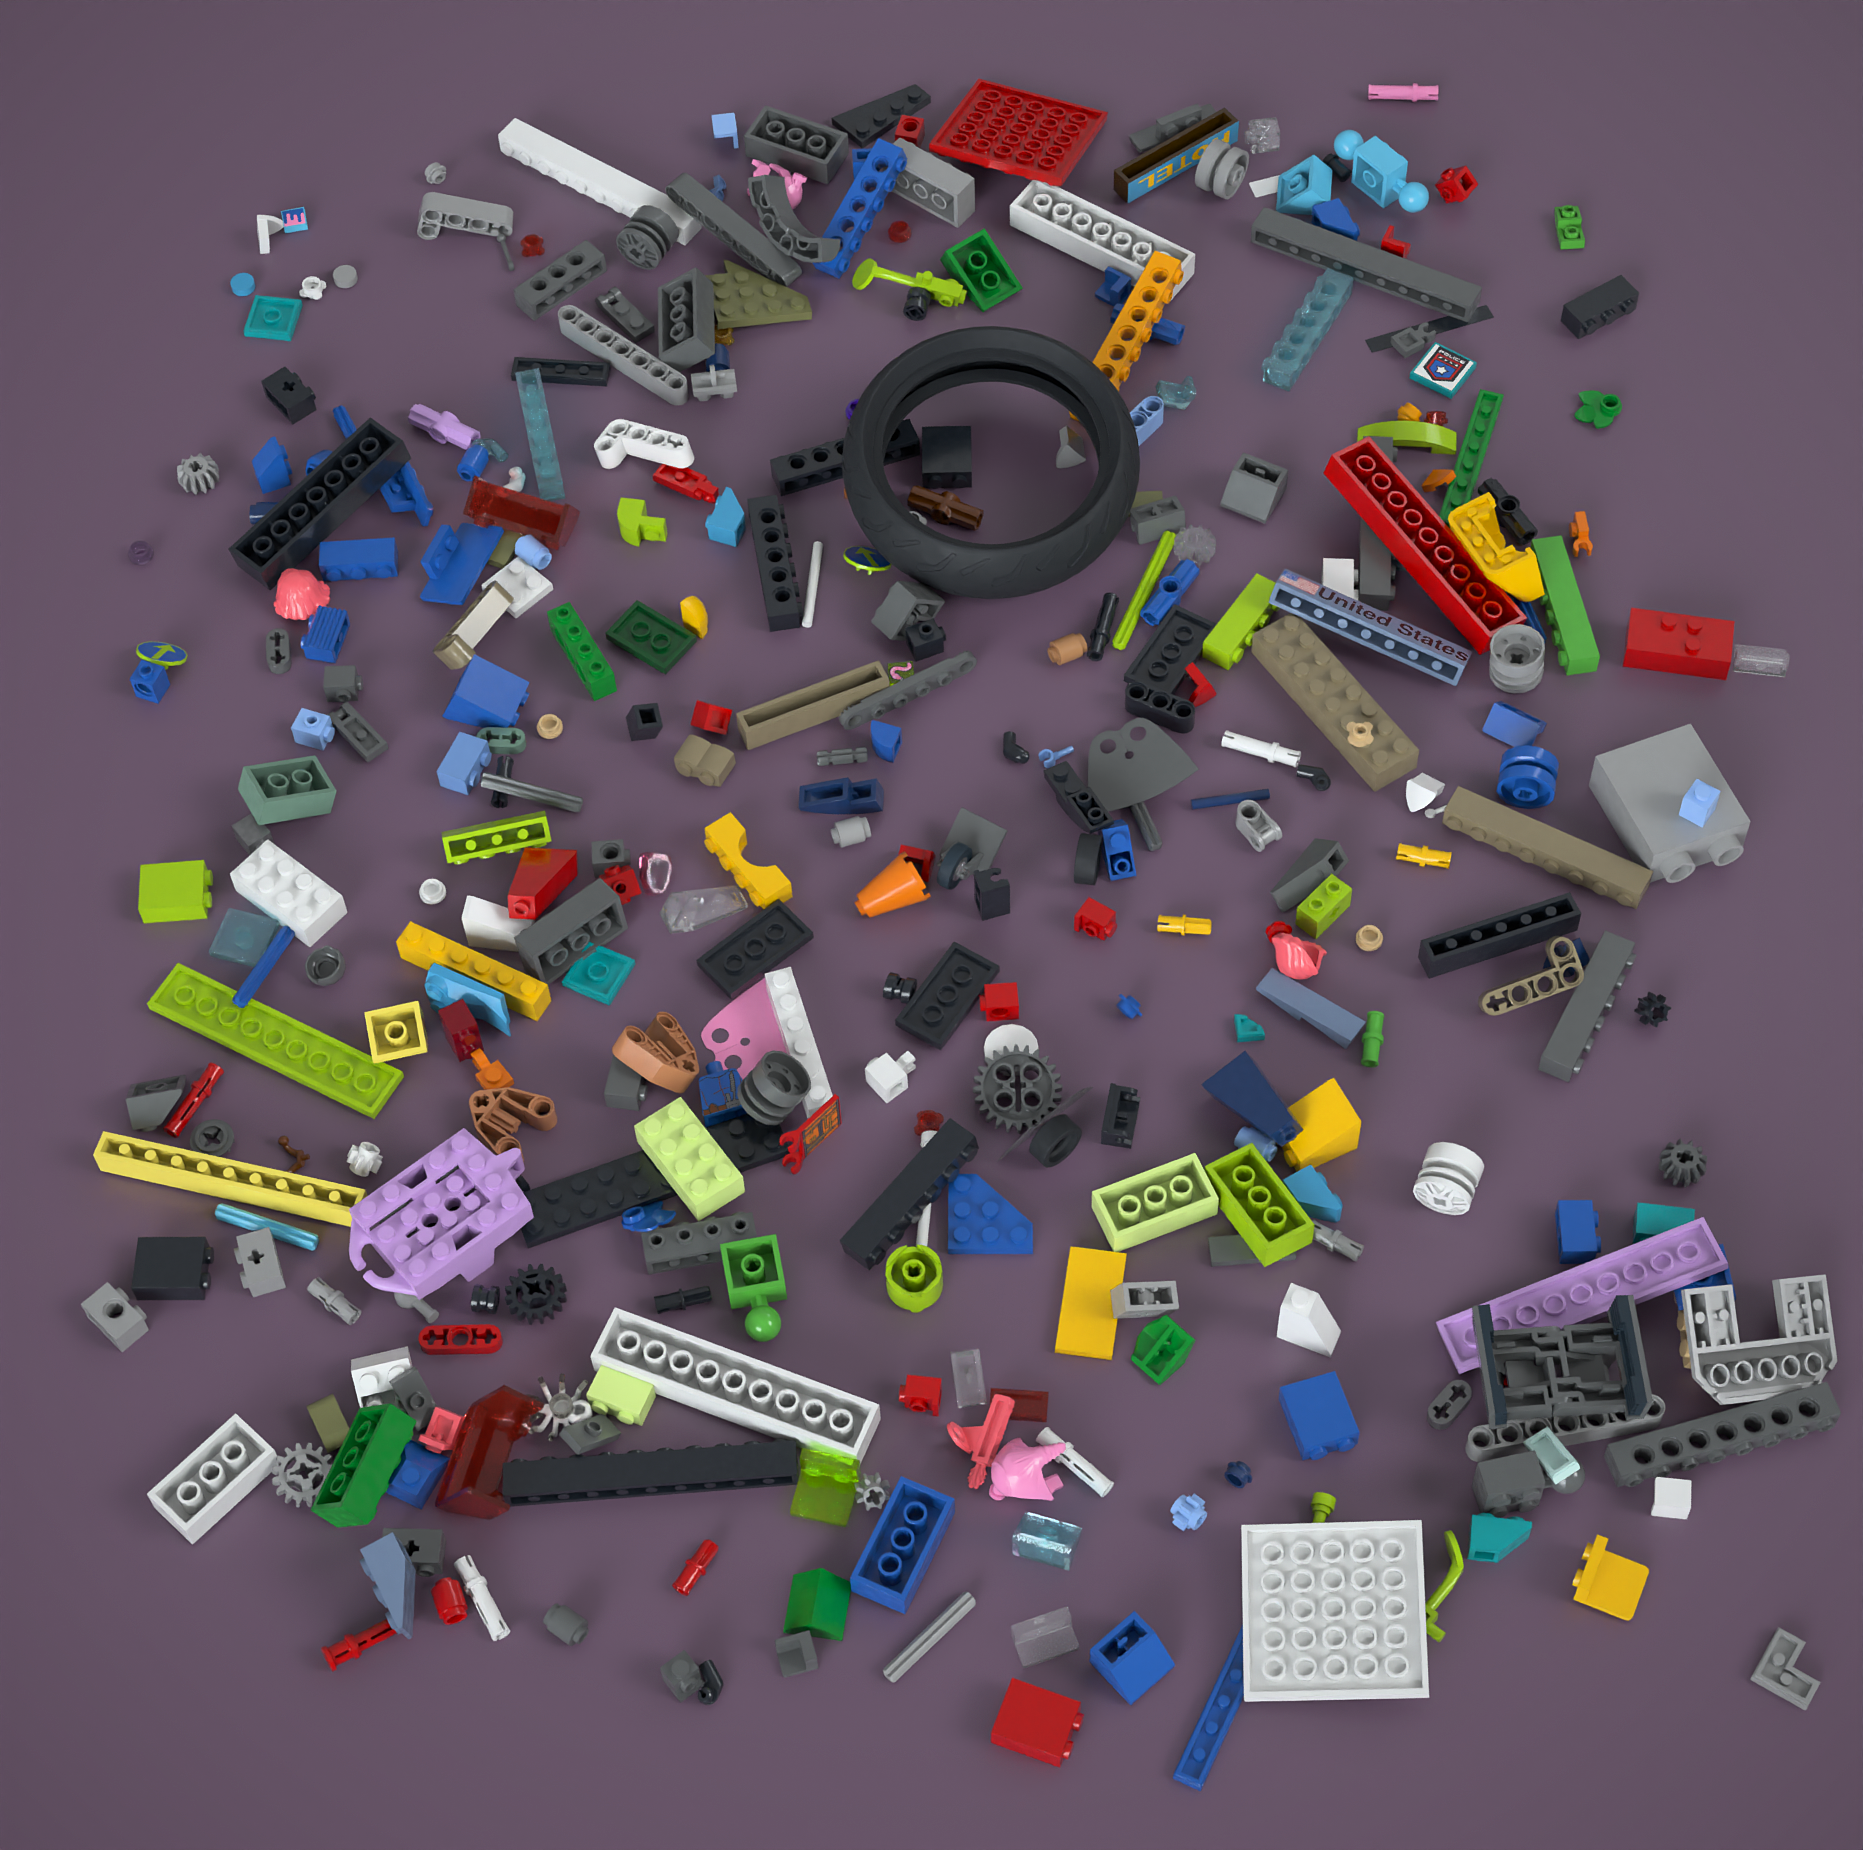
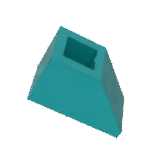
[1467,1513,1532,1563]

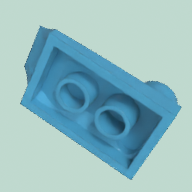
[425,963,511,1037]

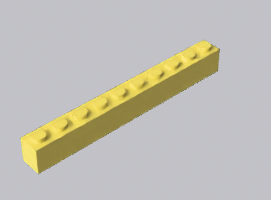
[93,1131,368,1227]

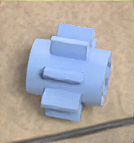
[1170,1493,1207,1531]

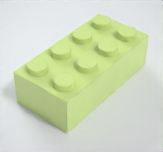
[634,1097,745,1222]
[1092,1153,1219,1252]

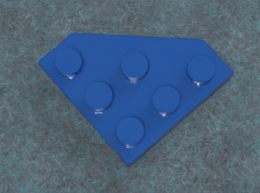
[948,1174,1033,1254]

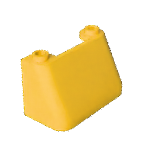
[1448,492,1545,602]

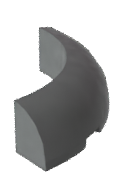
[748,175,840,263]

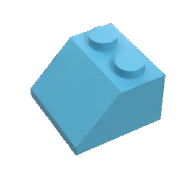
[1276,155,1332,215]

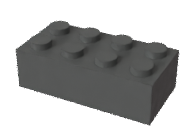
[744,105,849,184]
[658,267,715,372]
[514,878,628,984]

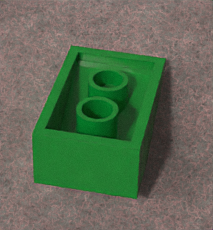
[940,228,1023,312]

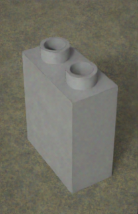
[1589,724,1751,883]

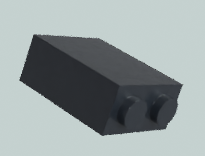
[922,426,972,489]
[131,1237,214,1300]

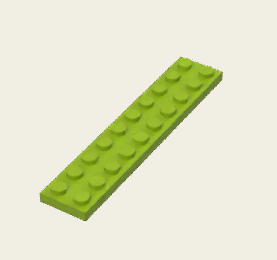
[147,963,404,1119]

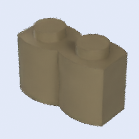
[674,735,736,787]

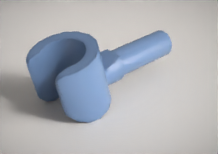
[1039,746,1074,769]

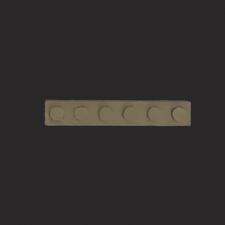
[736,660,890,750]

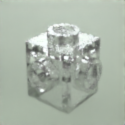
[1244,117,1280,154]

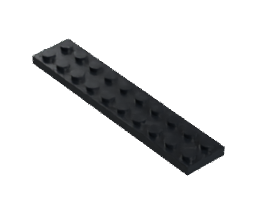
[520,1113,790,1249]

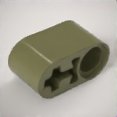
[306,1393,349,1453]

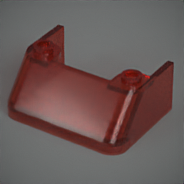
[463,476,580,550]
[435,1385,545,1520]

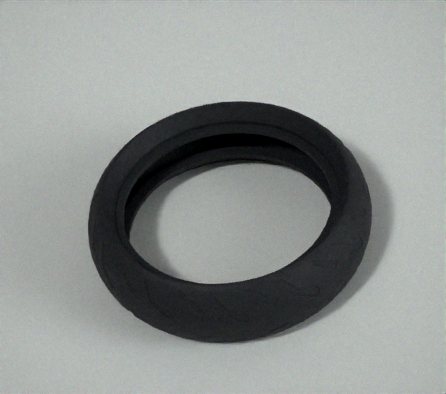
[842,326,1140,599]

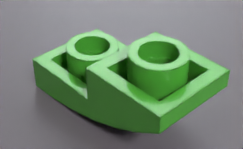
[1554,205,1585,249]

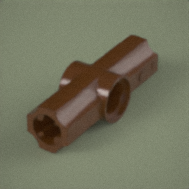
[907,485,984,531]

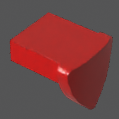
[1185,662,1217,707]
[898,844,936,882]

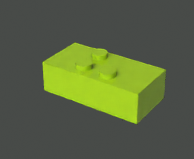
[1204,1143,1315,1267]

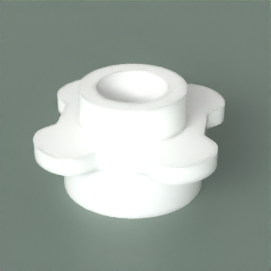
[299,276,326,300]

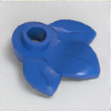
[621,1201,676,1232]

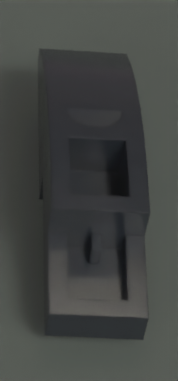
[1043,761,1114,834]

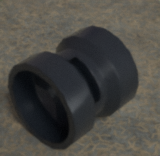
[903,287,931,321]
[883,972,917,1004]

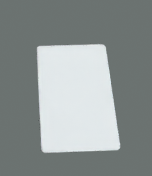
[1249,175,1279,197]

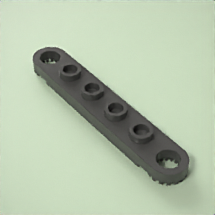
[839,650,977,730]

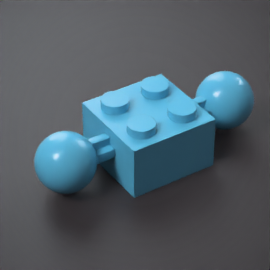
[1334,130,1429,213]

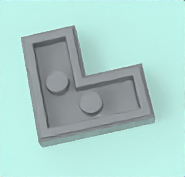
[1750,1627,1821,1711]

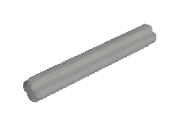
[883,1591,976,1682]

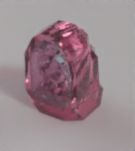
[638,852,672,896]

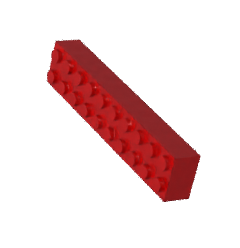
[1323,436,1527,655]

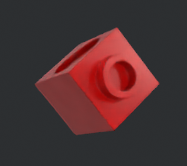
[895,115,925,148]
[979,982,1019,1021]

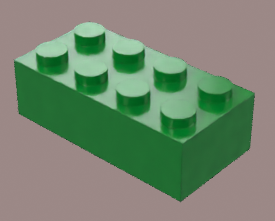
[311,1403,417,1528]

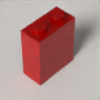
[991,1678,1084,1768]

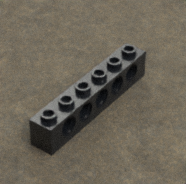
[770,419,920,497]
[747,495,804,632]

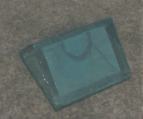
[1012,1512,1082,1571]

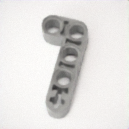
[417,192,513,240]

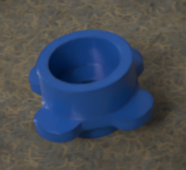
[1116,994,1142,1020]

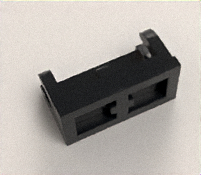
[973,868,1010,921]
[1101,1083,1140,1149]

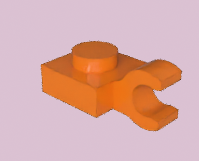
[1569,511,1593,557]
[471,1048,514,1090]

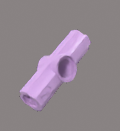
[408,404,481,450]

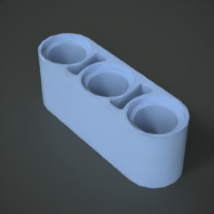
[1130,396,1164,446]

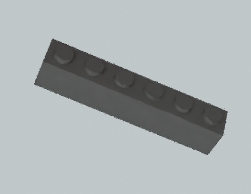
[1538,930,1637,1082]

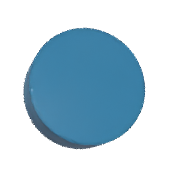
[230,273,255,296]

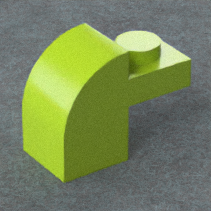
[617,497,668,547]

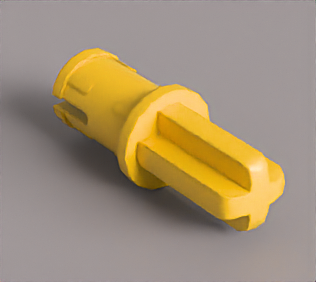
[1157,914,1212,936]

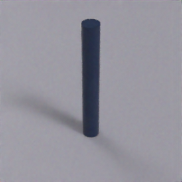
[1191,789,1270,810]

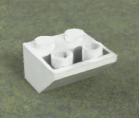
[351,1346,413,1414]

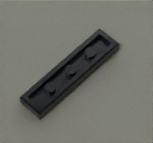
[511,357,610,387]

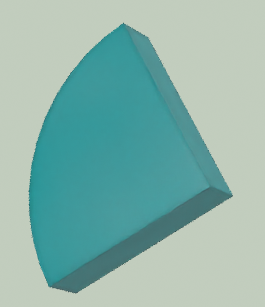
[1234,1014,1265,1043]

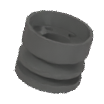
[616,205,679,270]
[737,1051,811,1125]

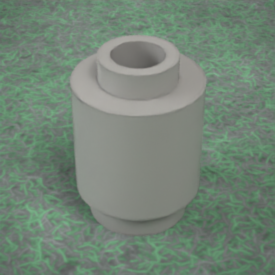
[830,816,871,848]

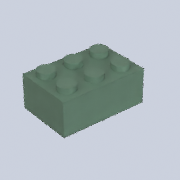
[238,755,336,825]

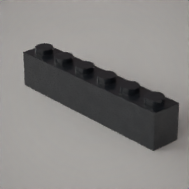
[1418,892,1581,979]
[840,1118,979,1271]

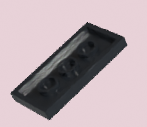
[1124,604,1217,695]
[696,899,814,1000]
[895,941,1000,1050]

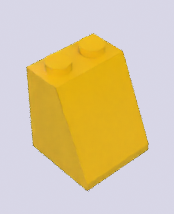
[1276,1078,1361,1172]

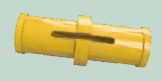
[1396,843,1452,869]

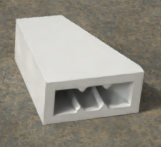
[462,895,535,952]
[1277,1283,1341,1358]

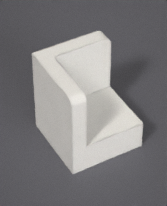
[1651,1477,1691,1519]

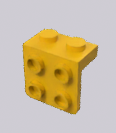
[1572,1534,1649,1621]

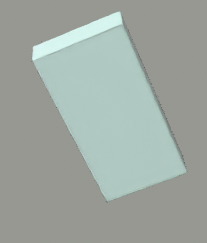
[1523,1426,1580,1485]

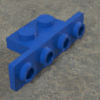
[380,461,433,527]

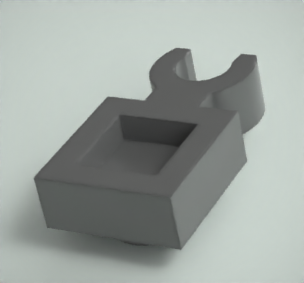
[1391,322,1436,358]

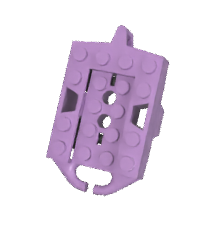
[349,1128,534,1300]

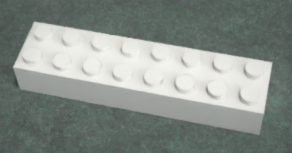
[1010,180,1195,300]

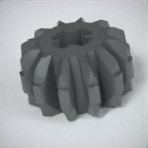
[1658,1138,1707,1188]

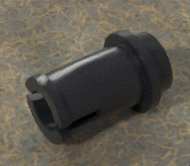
[1322,153,1352,182]

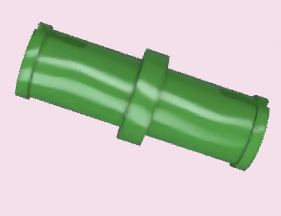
[1361,1011,1385,1068]

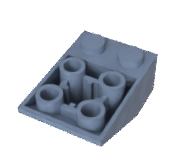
[359,1532,416,1640]

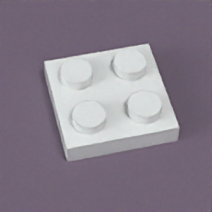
[481,556,553,618]

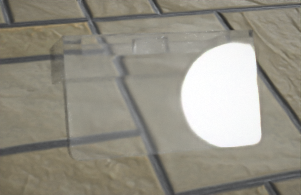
[1733,644,1790,677]
[1011,1606,1079,1668]

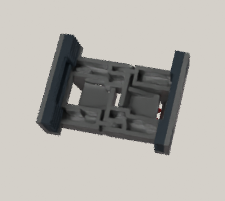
[1472,1295,1653,1429]

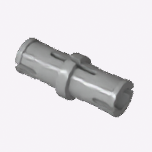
[1312,1220,1364,1262]
[307,1277,361,1325]

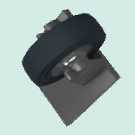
[937,807,1008,890]

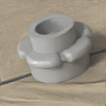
[425,162,446,184]

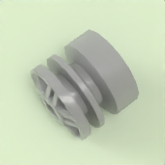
[1489,624,1545,694]

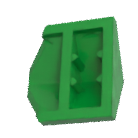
[1131,1315,1196,1385]

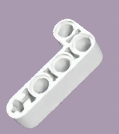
[594,419,694,469]

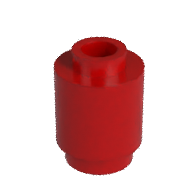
[431,1577,468,1625]

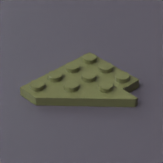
[705,260,812,329]

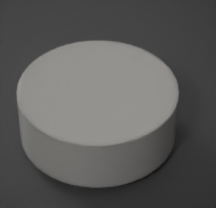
[333,265,358,288]

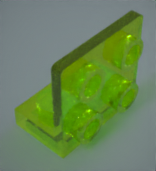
[790,1448,861,1527]

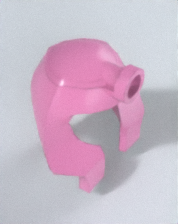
[747,159,807,210]
[989,1438,1066,1501]

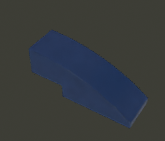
[799,777,884,815]

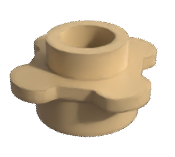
[1347,722,1374,747]

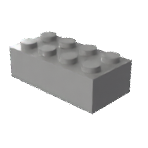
[883,138,975,228]

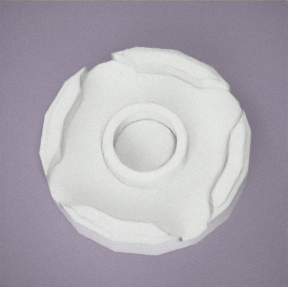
[984,1024,1038,1076]

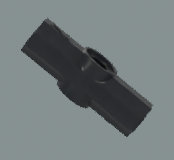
[1477,477,1538,545]

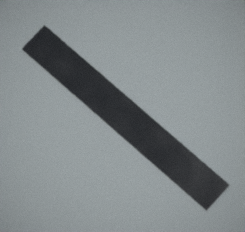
[1365,305,1494,353]

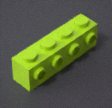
[442,811,552,864]

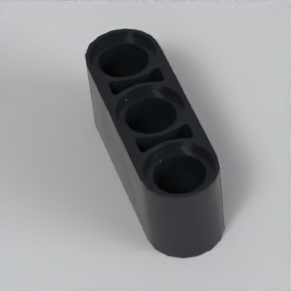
[1125,681,1195,734]

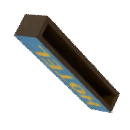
[1113,107,1239,203]

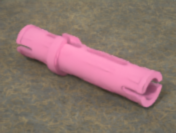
[1368,83,1438,102]

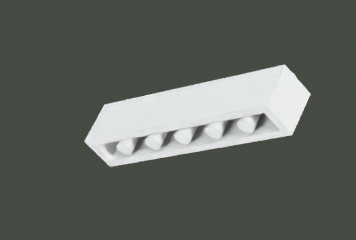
[765,967,833,1118]

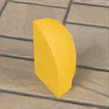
[680,596,708,639]

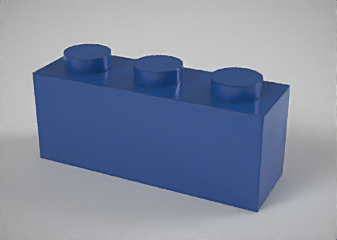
[319,537,398,581]

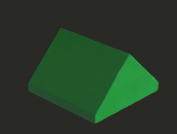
[783,1568,851,1641]

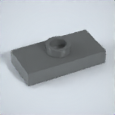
[389,1366,437,1431]
[559,1414,621,1455]

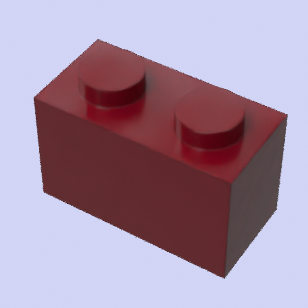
[438,999,484,1062]

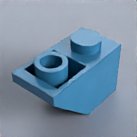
[705,487,746,547]
[1282,1165,1343,1223]

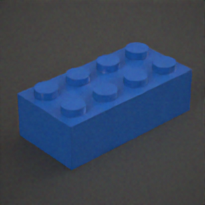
[850,1476,955,1614]

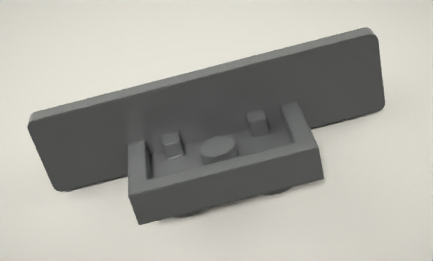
[1129,104,1216,153]

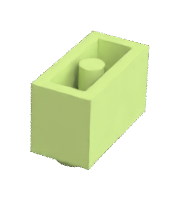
[586,1365,656,1426]

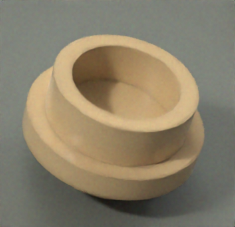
[537,714,563,739]
[1356,925,1383,951]

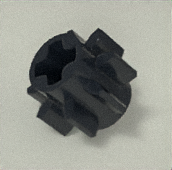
[1634,991,1671,1027]

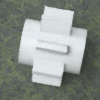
[347,1142,383,1177]

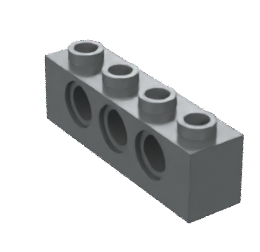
[513,240,607,321]

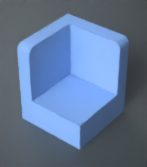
[711,113,739,149]

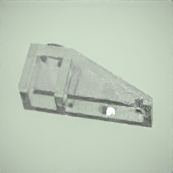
[659,885,748,934]

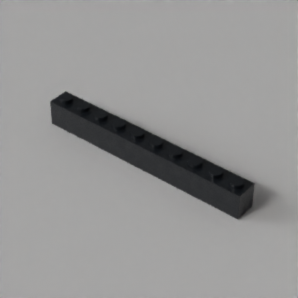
[503,1439,799,1507]

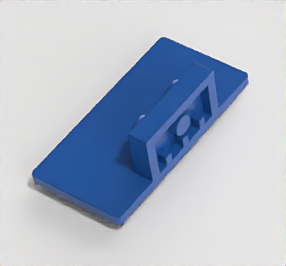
[420,523,504,605]

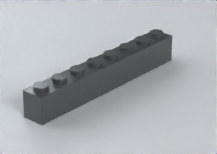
[1358,436,1397,611]

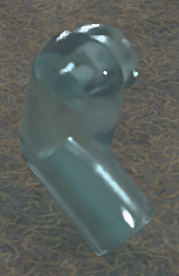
[472,438,509,462]

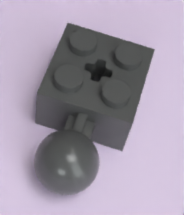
[1472,1450,1585,1518]

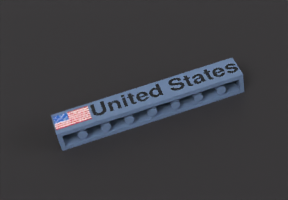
[1268,569,1472,686]

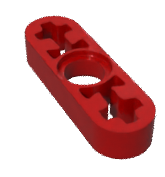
[418,1324,503,1355]

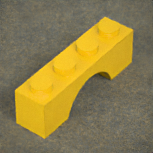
[704,812,793,910]

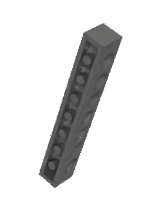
[1604,1382,1841,1487]

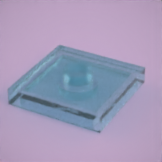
[209,908,280,967]

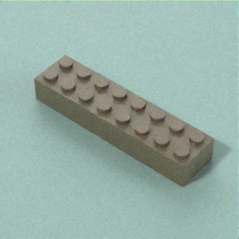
[1251,613,1419,792]

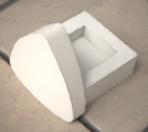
[257,215,284,254]
[1406,773,1445,812]

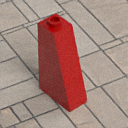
[508,847,578,920]

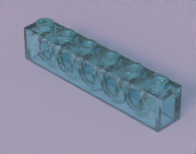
[1261,268,1354,392]
[515,368,565,503]

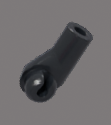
[1003,731,1030,764]
[1297,764,1331,791]
[698,1660,724,1705]

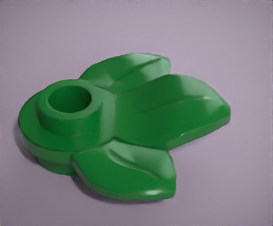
[1574,390,1622,428]

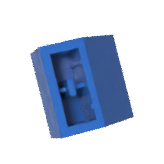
[1089,1611,1175,1705]

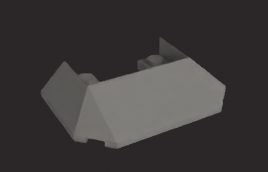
[1681,1274,1837,1405]

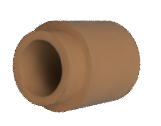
[1047,633,1087,665]

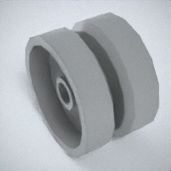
[1195,139,1249,200]

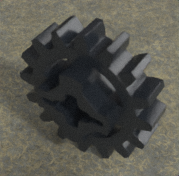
[505,1263,567,1325]

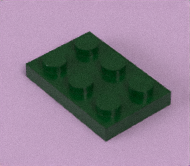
[605,600,697,675]

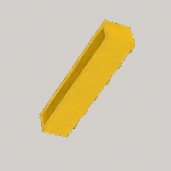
[396,921,551,1021]

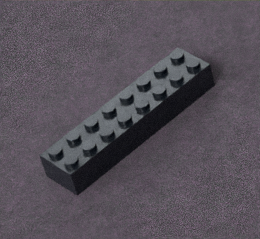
[228,417,411,590]

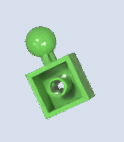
[720,1234,787,1342]

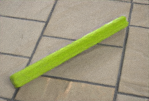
[1112,531,1176,650]

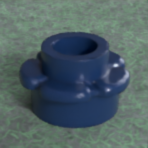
[1224,1461,1252,1488]

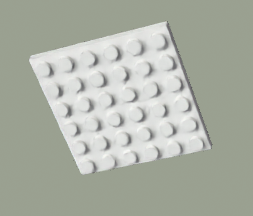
[1241,1520,1429,1702]

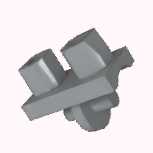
[691,365,737,401]

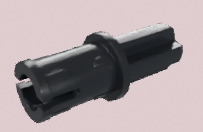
[654,1286,712,1314]

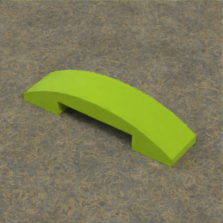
[1357,421,1456,455]

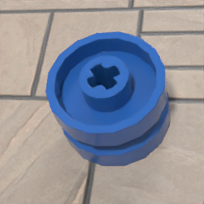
[1497,745,1559,809]

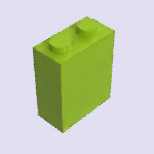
[138,860,213,923]

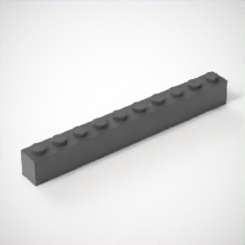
[1251,207,1482,322]

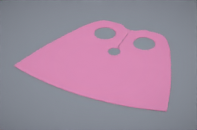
[701,978,787,1080]

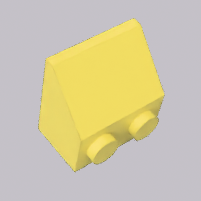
[364,1001,428,1064]

